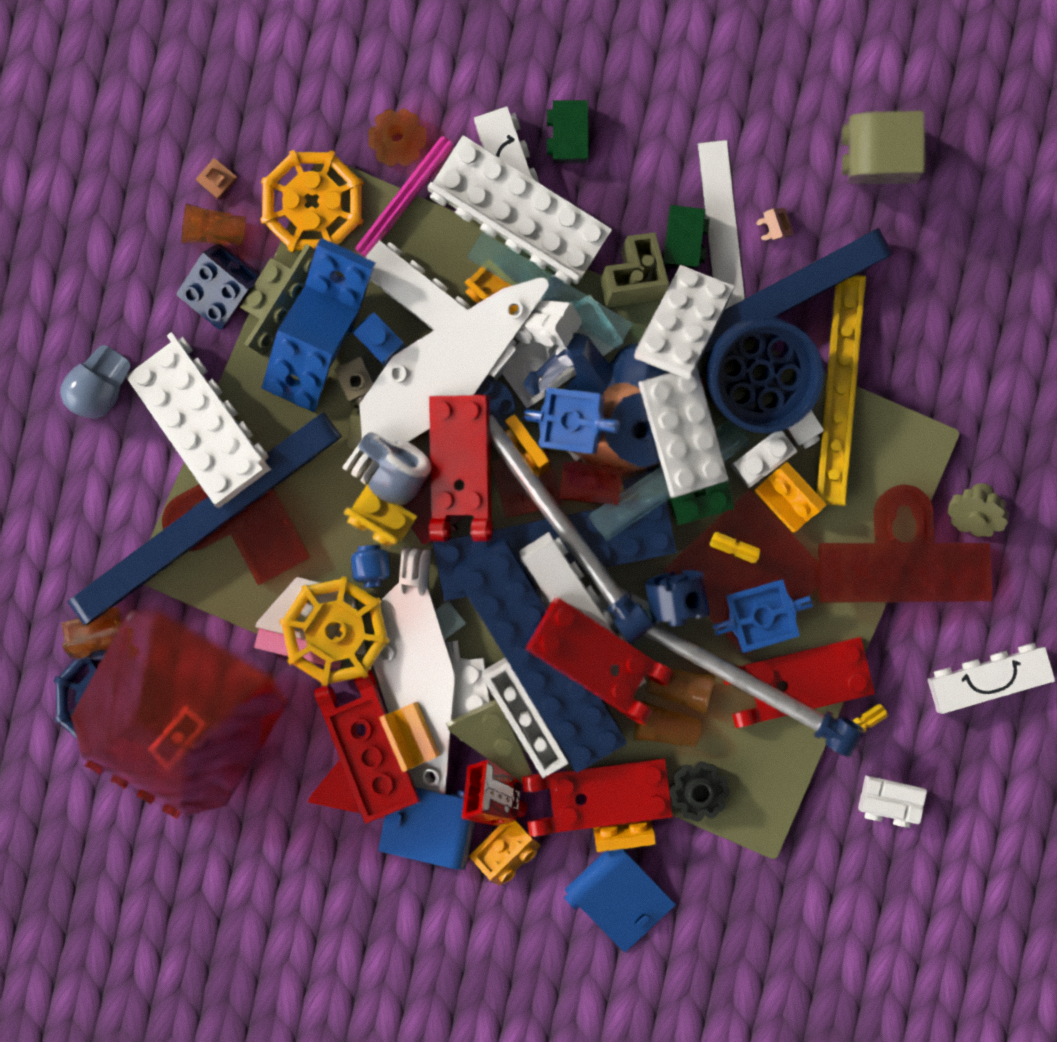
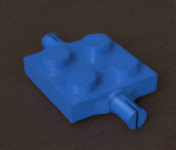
[523,388,620,454]
[712,579,813,653]

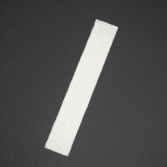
[698,140,745,309]

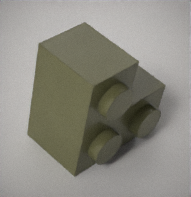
[600,232,669,308]

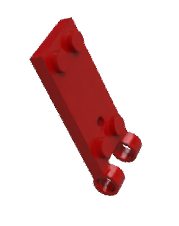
[429,395,493,542]
[526,597,674,725]
[723,637,875,728]
[314,669,421,824]
[522,758,672,836]

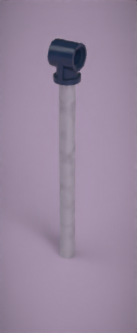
[490,415,655,644]
[643,623,866,757]

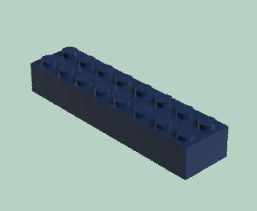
[433,495,677,601]
[453,537,627,773]

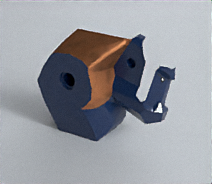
[522,332,707,478]

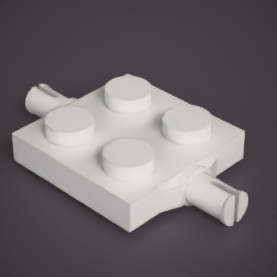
[446,641,491,741]

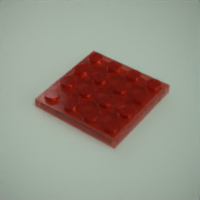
[664,489,830,655]

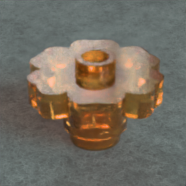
[368,108,427,168]

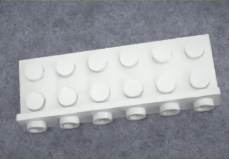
[428,135,612,285]
[126,332,271,509]

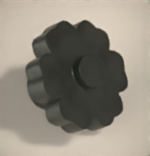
[669,761,730,822]

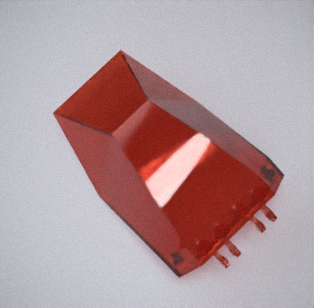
[71,609,289,819]

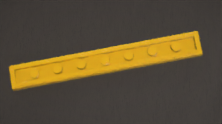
[816,275,866,506]

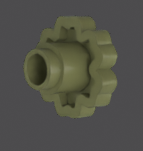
[948,483,1009,537]

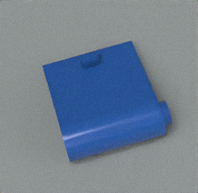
[378,787,475,870]
[564,849,676,953]

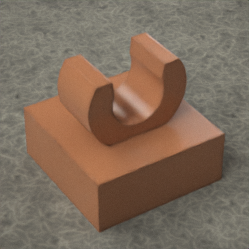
[195,158,238,200]
[756,208,794,240]

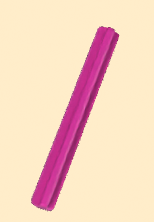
[356,136,454,257]

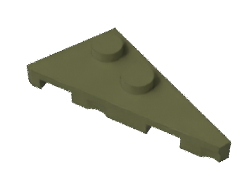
[446,699,533,784]

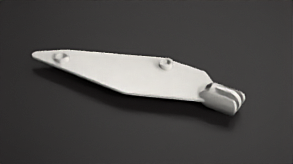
[342,278,549,485]
[373,547,456,794]

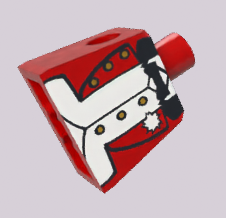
[462,760,527,826]

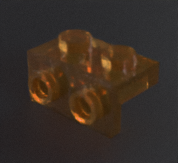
[61,607,127,659]

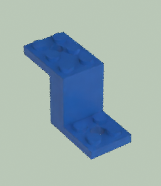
[261,238,376,412]

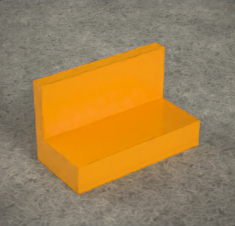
[379,702,441,772]

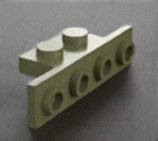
[240,244,315,356]

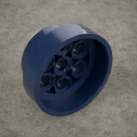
[706,317,823,433]

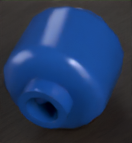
[351,545,391,588]

